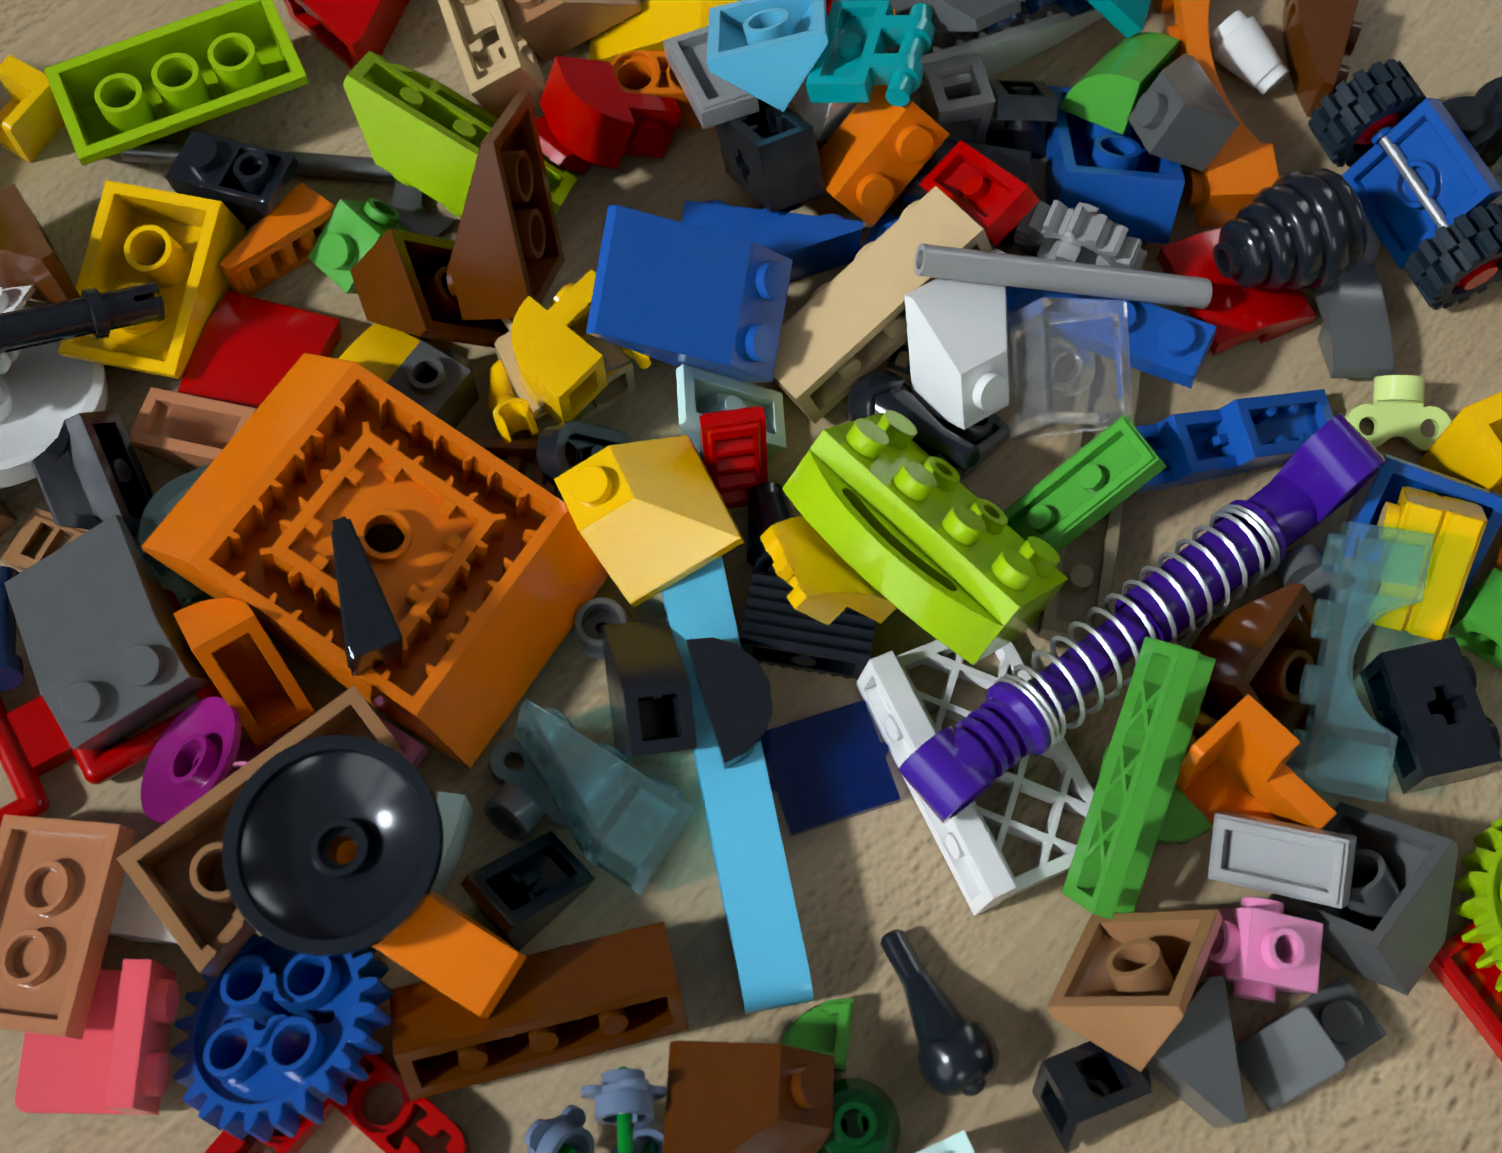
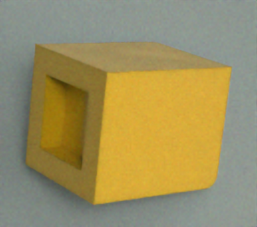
[0,54,65,163]

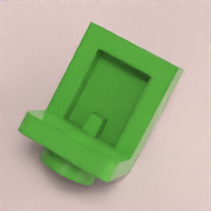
[308,198,410,294]

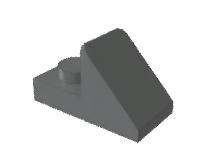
[1235,975,1387,1112]

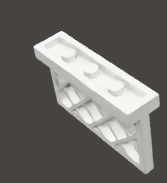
[855,640,1094,916]

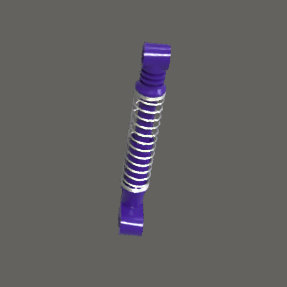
[898,413,1387,823]

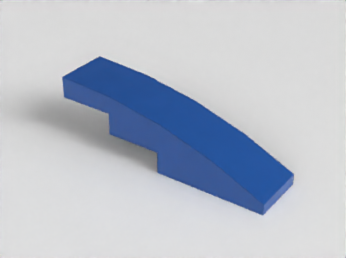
[1133,389,1334,494]

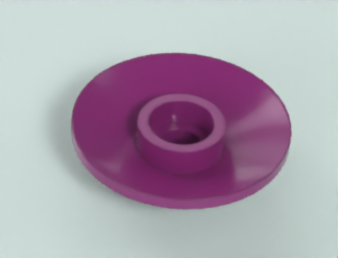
[141,697,241,824]

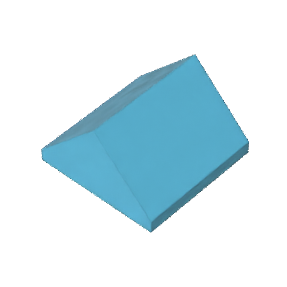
[706,0,828,112]

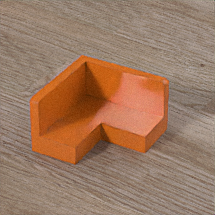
[1175,694,1337,832]

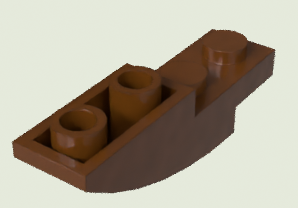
[1283,0,1362,118]

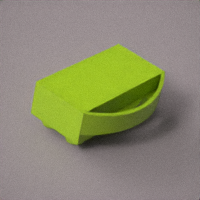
[782,410,1068,665]

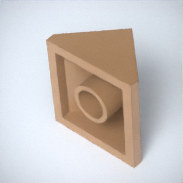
[1046,909,1223,1072]

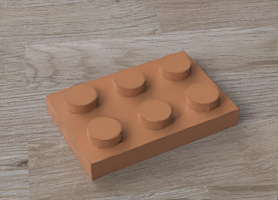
[0,814,136,1040]

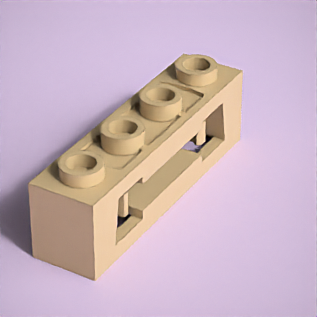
[438,0,546,118]

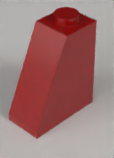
[284,0,410,70]

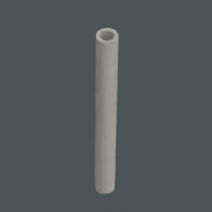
[914,243,1212,309]

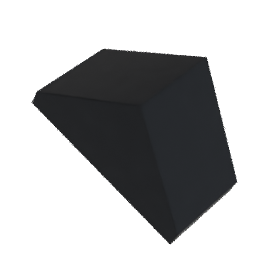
[461,831,595,951]

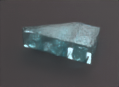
[514,698,695,895]

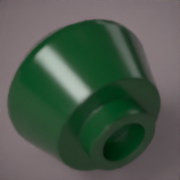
[818,1078,900,1153]

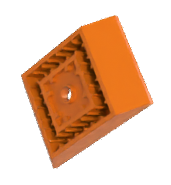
[142,353,610,771]

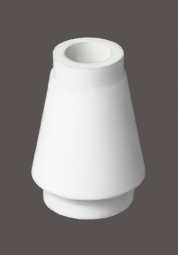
[1209,10,1290,96]

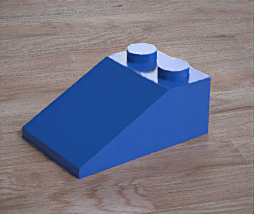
[1046,85,1185,245]
[586,205,793,382]

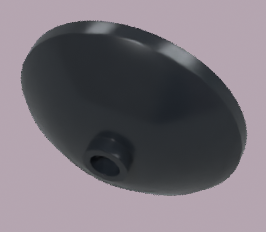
[222,735,443,956]

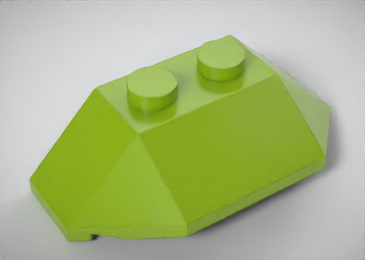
[343,51,577,218]

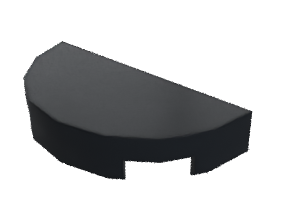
[686,637,772,769]

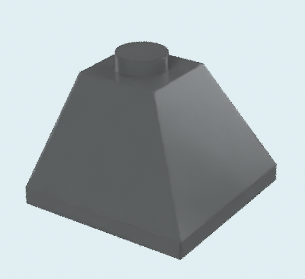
[1268,802,1459,996]

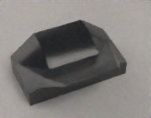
[31,410,163,537]

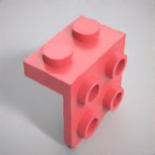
[15,959,179,1115]

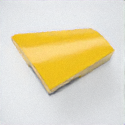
[760,516,897,625]

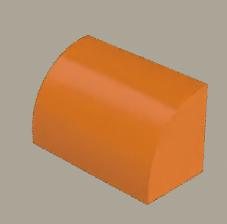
[173,598,315,747]

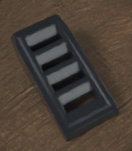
[331,516,403,676]

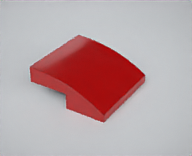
[1156,227,1317,356]
[178,291,342,409]

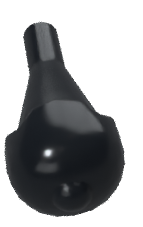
[846,370,980,469]
[880,929,999,1097]

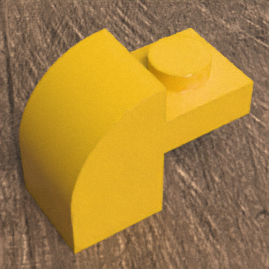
[511,269,608,423]

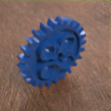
[171,932,394,1142]

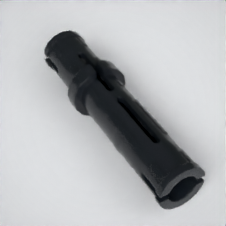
[0,281,165,354]

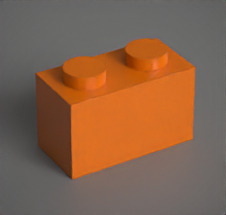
[818,85,949,228]

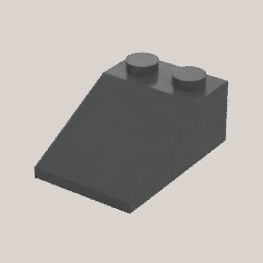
[4,514,213,750]

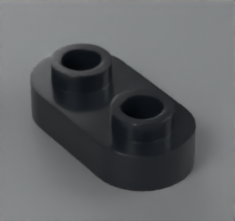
[536,421,632,486]

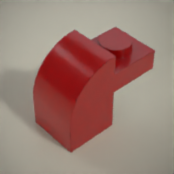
[540,56,682,169]

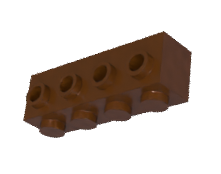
[390,921,689,1101]

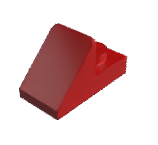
[919,140,1040,246]

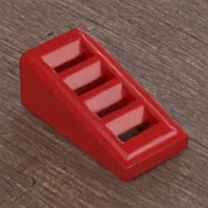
[699,406,768,509]

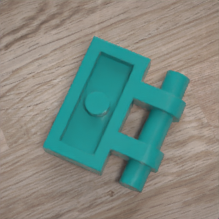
[806,0,935,107]

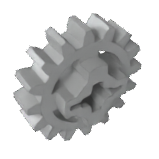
[1013,200,1147,270]

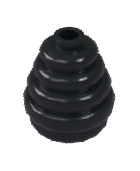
[1213,168,1368,291]

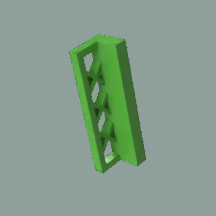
[1061,636,1216,919]

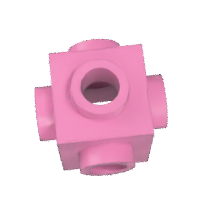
[1205,897,1323,1003]

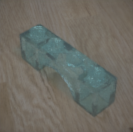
[1288,521,1434,803]

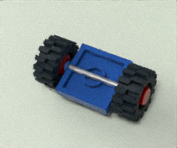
[1308,59,1502,310]

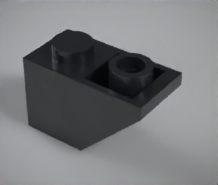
[165,130,299,231]
[601,618,697,757]

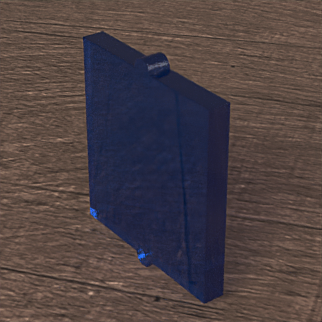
[761,700,901,837]

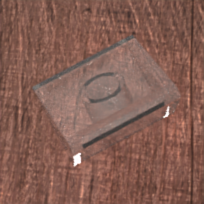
[1007,297,1133,440]

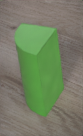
[1059,32,1180,135]

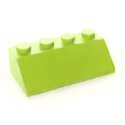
[43,0,309,166]

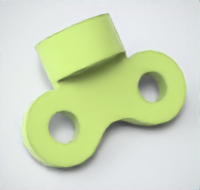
[1345,375,1452,452]

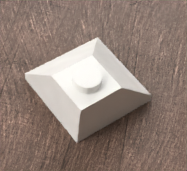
[904,249,1009,430]

